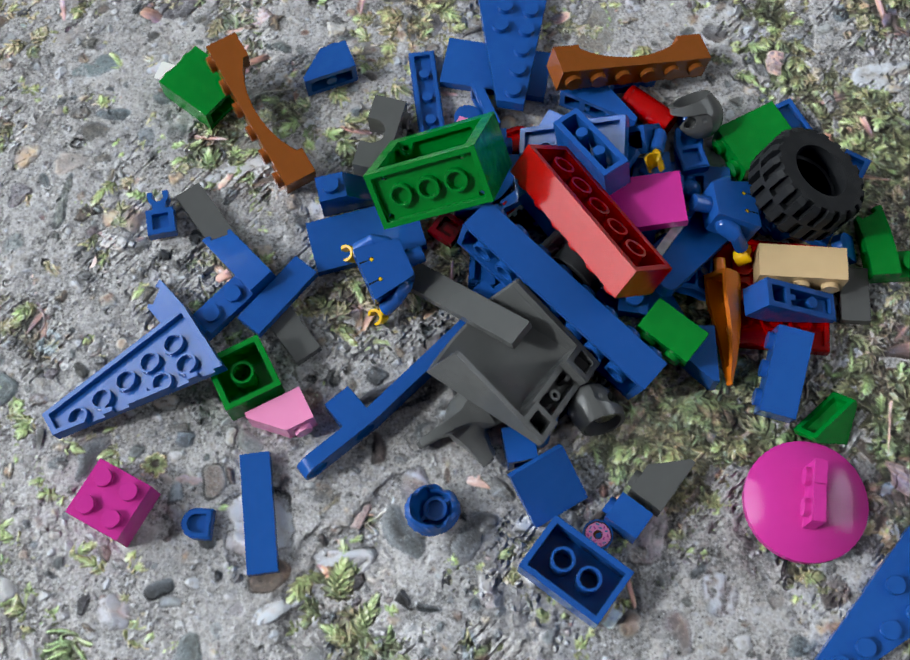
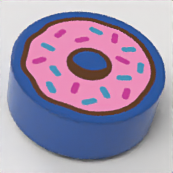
[582,519,613,550]

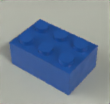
[517,515,634,629]

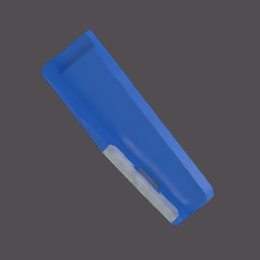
[653,209,730,297]

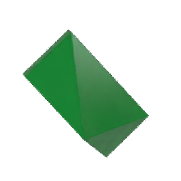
[793,391,858,445]

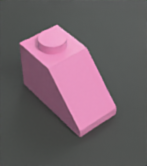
[244,386,318,438]

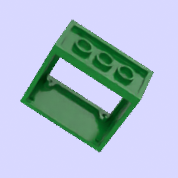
[363,111,512,230]

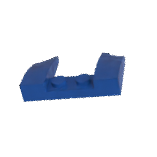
[147,229,276,342]

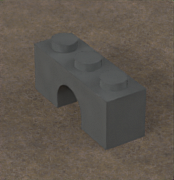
[352,95,411,177]

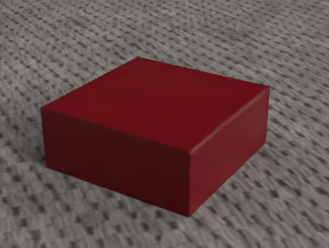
[428,213,465,248]

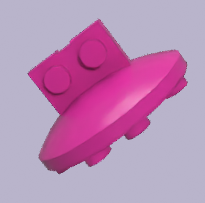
[742,441,869,565]

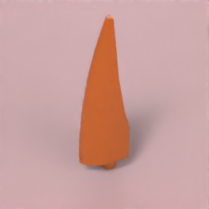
[704,257,742,386]

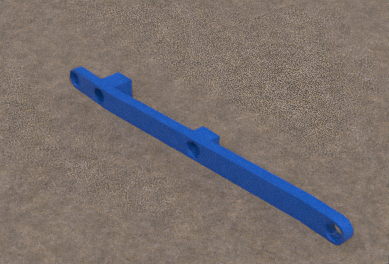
[297,169,632,480]

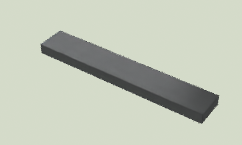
[410,263,532,349]

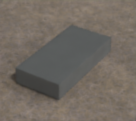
[837,267,871,325]

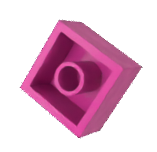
[65,458,161,547]

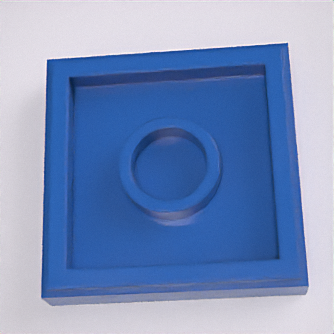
[507,444,588,528]

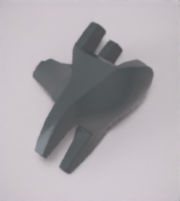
[416,393,502,467]

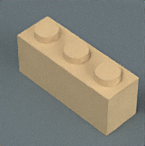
[752,243,849,294]

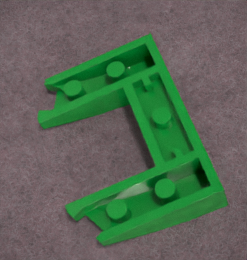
[853,205,910,284]

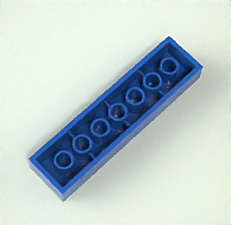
[457,202,668,400]

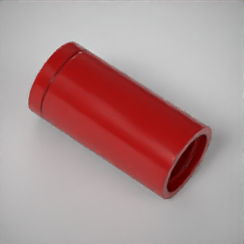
[621,85,678,134]

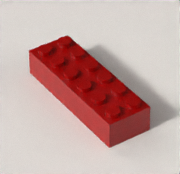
[510,144,673,298]

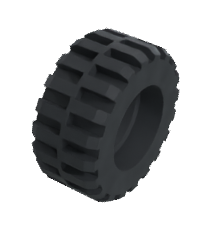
[748,128,865,241]

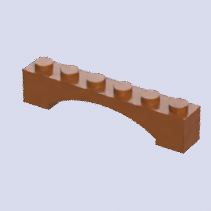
[205,32,316,194]
[546,34,711,91]

